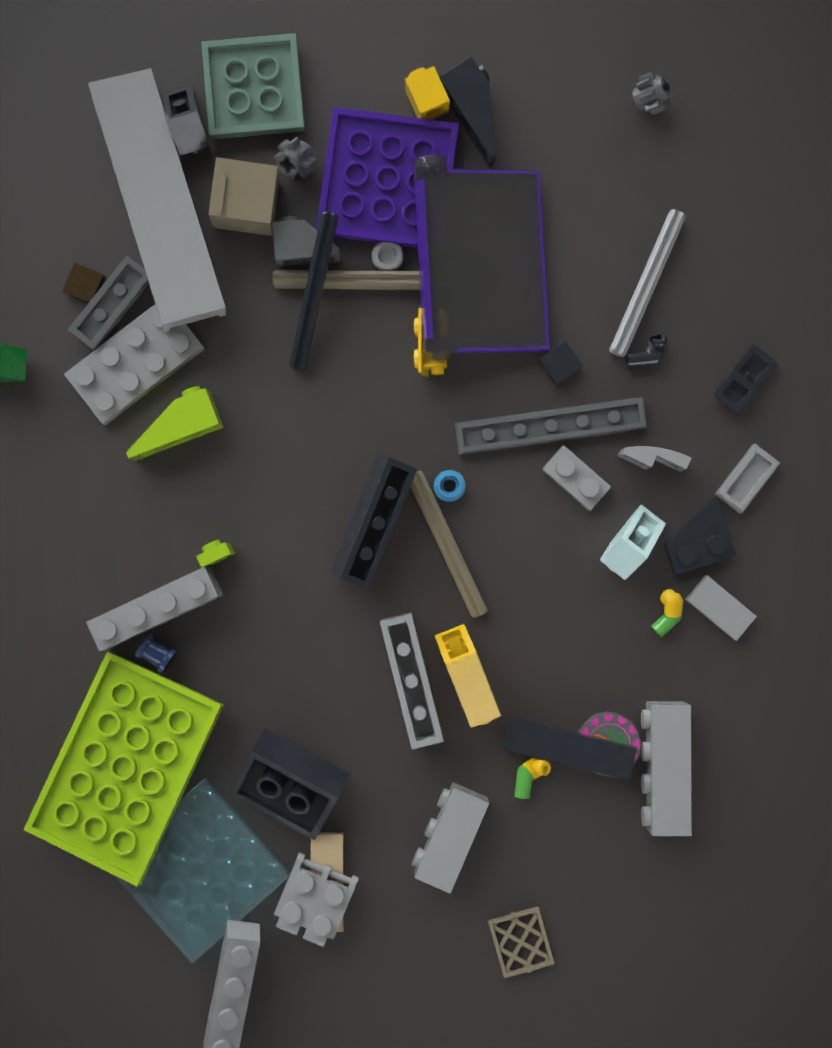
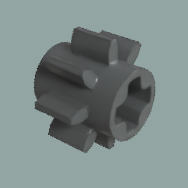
[633,71,673,115]
[274,137,316,180]

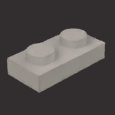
[541,445,611,511]

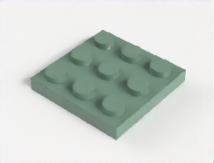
[201,33,305,139]

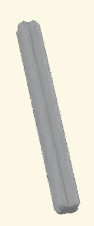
[609,209,686,357]

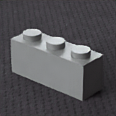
[411,782,489,894]

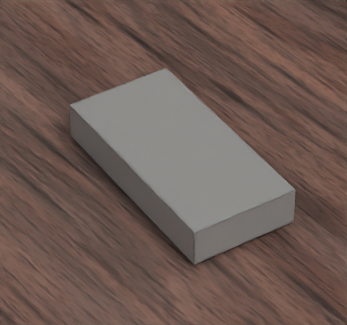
[714,444,780,514]
[685,575,757,641]

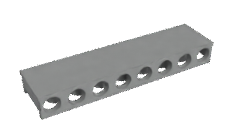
[88,68,226,332]

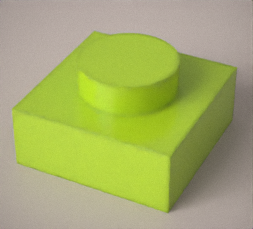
[196,539,235,568]

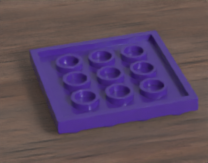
[316,107,459,251]

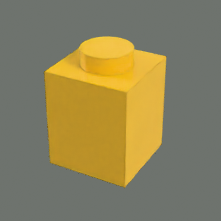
[405,66,450,120]

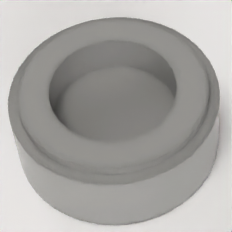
[372,242,403,271]

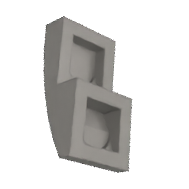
[617,446,691,472]

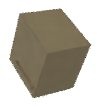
[208,157,280,236]

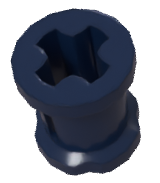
[135,633,178,675]

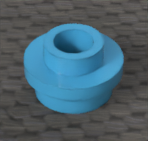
[434,470,465,502]

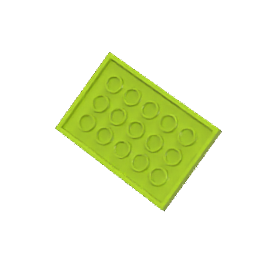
[23,651,224,887]

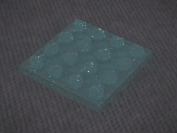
[114,778,290,964]

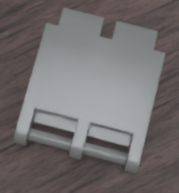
[274,852,359,947]

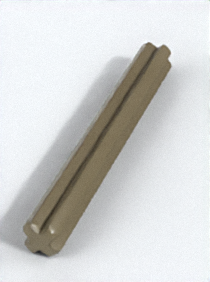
[272,270,420,290]
[411,471,487,618]

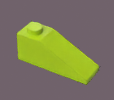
[126,386,224,461]

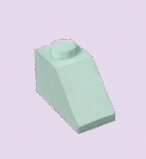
[600,504,666,580]

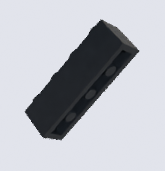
[330,454,417,589]

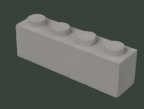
[86,567,224,652]
[380,612,444,749]
[641,701,692,836]
[203,920,260,1048]

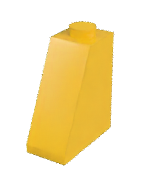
[435,624,501,728]

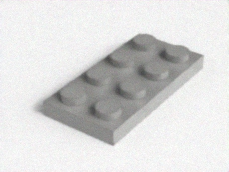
[64,304,205,425]

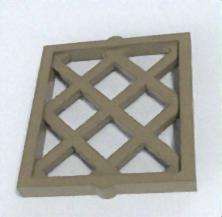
[488,906,555,978]

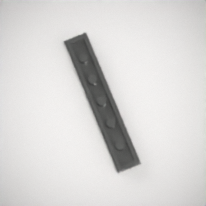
[454,397,647,455]

